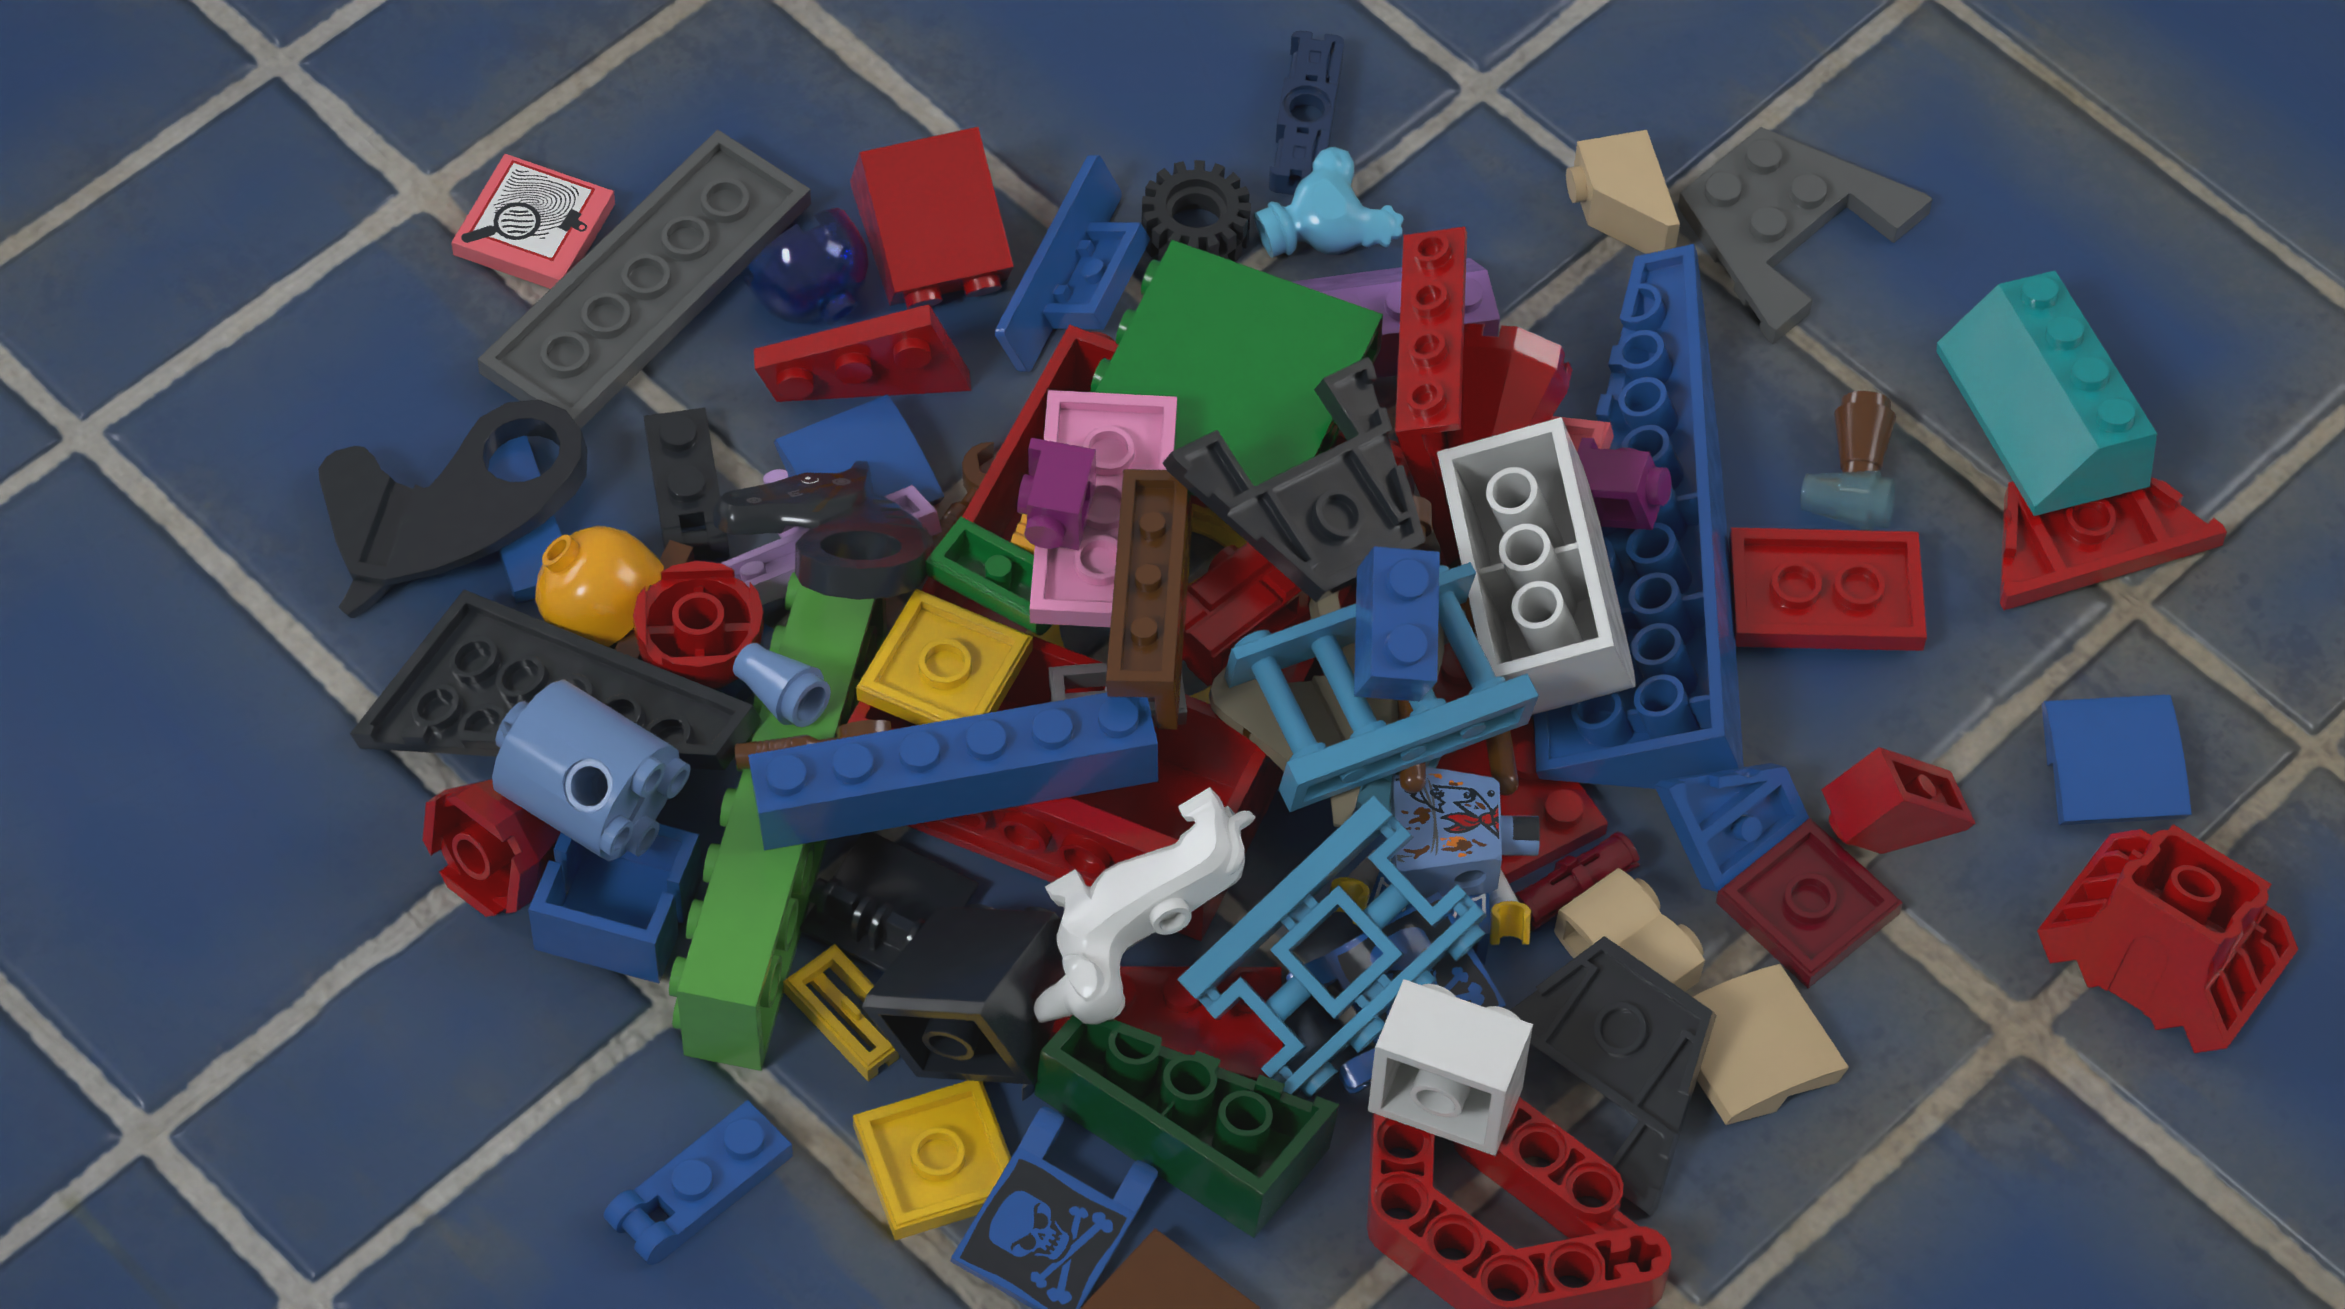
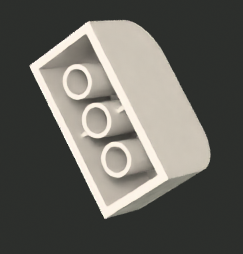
[1437,417,1636,715]

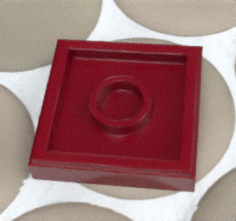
[1716,818,1903,988]

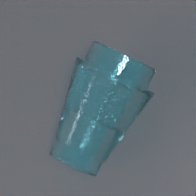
[1801,470,1896,531]

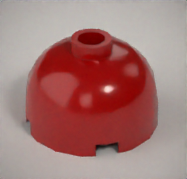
[633,561,764,690]

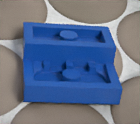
[774,394,944,506]
[2042,695,2192,825]

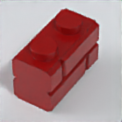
[1182,542,1308,686]

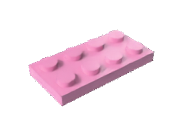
[1030,390,1177,627]

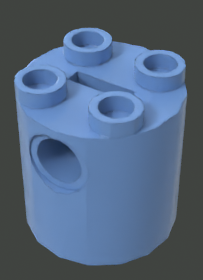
[492,679,690,861]

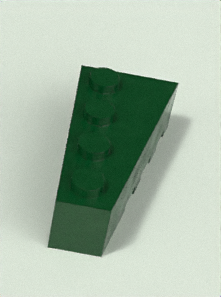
[1034,1015,1340,1238]

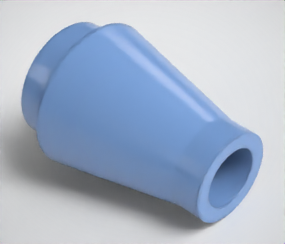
[733,643,831,727]

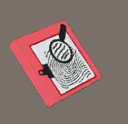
[451,154,615,289]

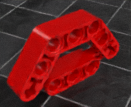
[1367,1097,1672,1309]

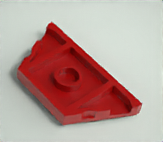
[2000,477,2227,611]

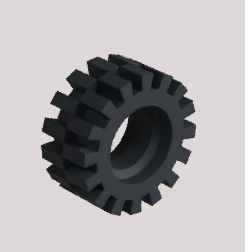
[1141,160,1251,262]

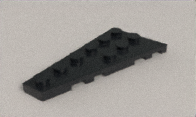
[350,590,762,770]

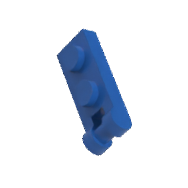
[603,1100,793,1265]

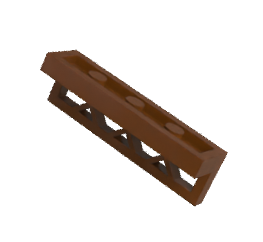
[1106,469,1193,730]

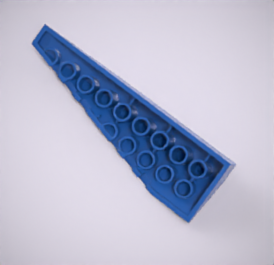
[1534,244,1744,789]

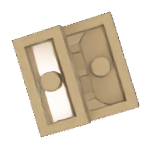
[1693,964,1849,1125]

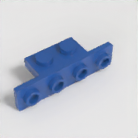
[995,155,1150,372]

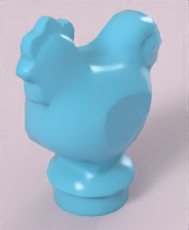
[1254,147,1404,258]

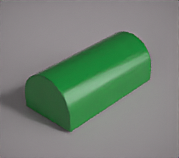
[925,516,1053,636]

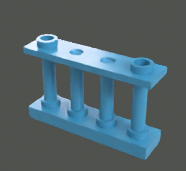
[1224,562,1539,812]

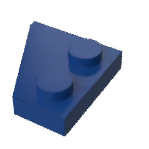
[1654,763,1809,892]

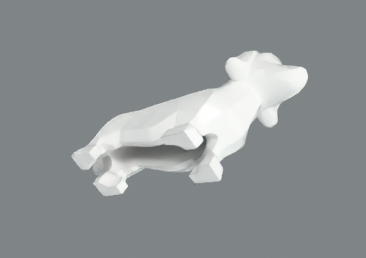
[1034,787,1255,1024]

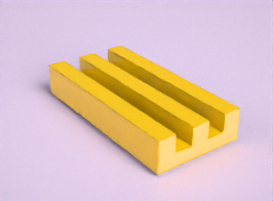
[783,944,899,1082]

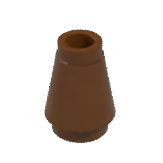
[1834,391,1896,488]

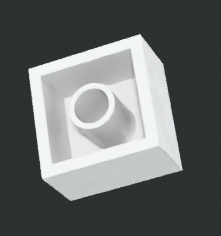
[1368,979,1533,1156]

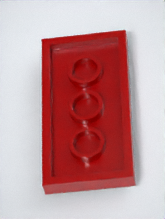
[1433,643,1608,884]

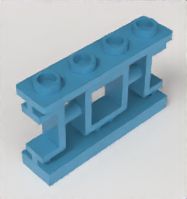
[1177,795,1487,1099]

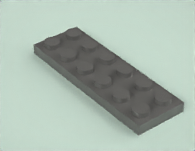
[477,129,811,429]

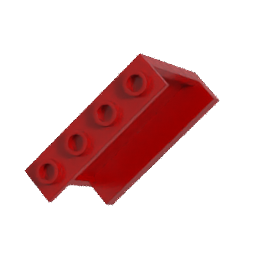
[1395,226,1467,568]

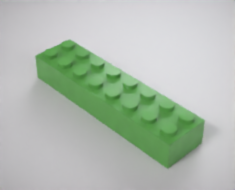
[669,572,887,1071]

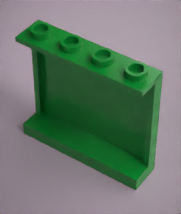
[1090,240,1383,497]

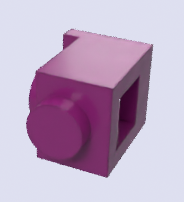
[1577,437,1671,530]
[1017,438,1096,550]

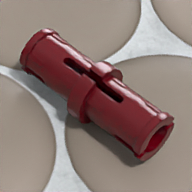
[1514,831,1640,931]

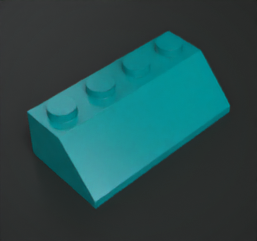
[1936,270,2157,516]

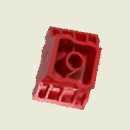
[2037,824,2298,1053]

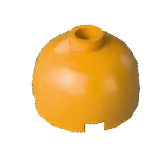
[535,525,664,647]

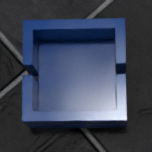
[528,824,703,984]

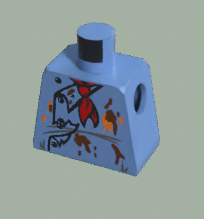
[1390,767,1540,904]

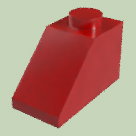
[1821,747,1976,854]

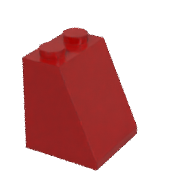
[850,127,1014,310]

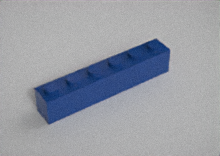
[748,692,1158,851]

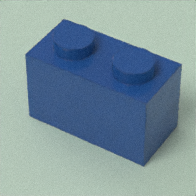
[1354,546,1440,702]

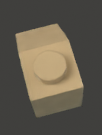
[1566,130,1680,254]

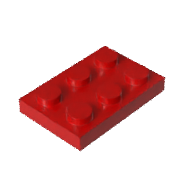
[1728,527,1927,651]

